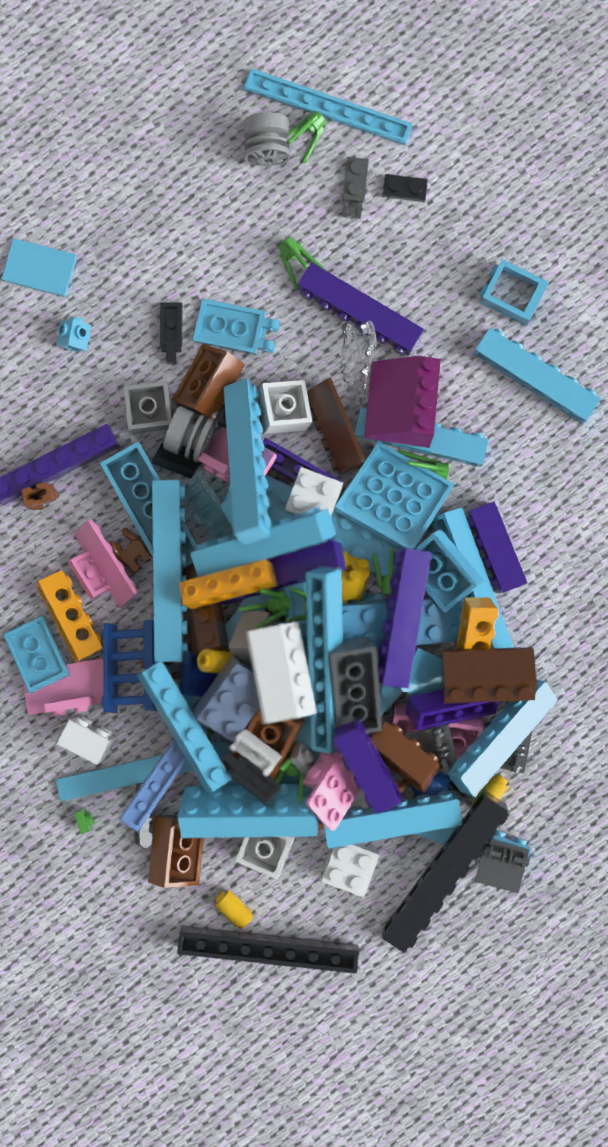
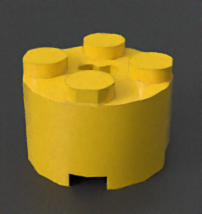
[341,551,370,603]

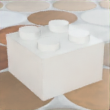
[258,380,312,434]
[285,467,343,516]
[57,716,116,765]
[236,837,295,879]
[322,844,379,897]

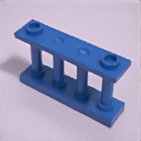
[101,620,158,713]

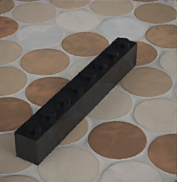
[382,789,509,953]
[177,926,359,974]

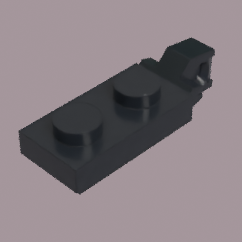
[160,303,183,364]
[222,752,282,806]

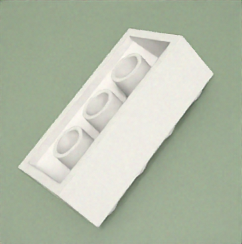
[246,622,316,724]

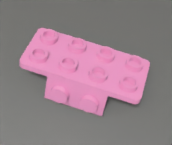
[198,427,277,483]
[68,519,137,608]
[22,658,103,716]
[303,751,361,830]

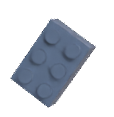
[193,655,260,742]

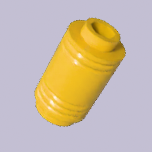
[197,649,233,673]
[472,773,509,804]
[214,889,254,929]

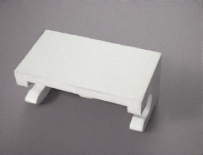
[229,729,282,776]

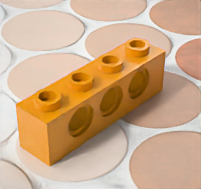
[179,559,277,609]
[35,570,103,663]
[456,597,499,649]

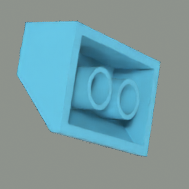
[415,530,484,613]

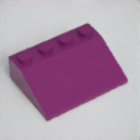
[364,356,441,448]

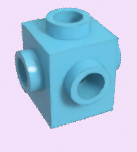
[56,316,91,352]

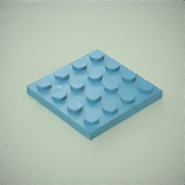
[334,441,455,549]

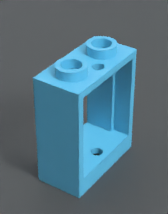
[479,259,549,325]

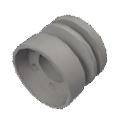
[244,112,290,166]
[163,406,216,463]

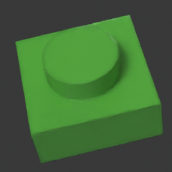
[74,808,95,835]

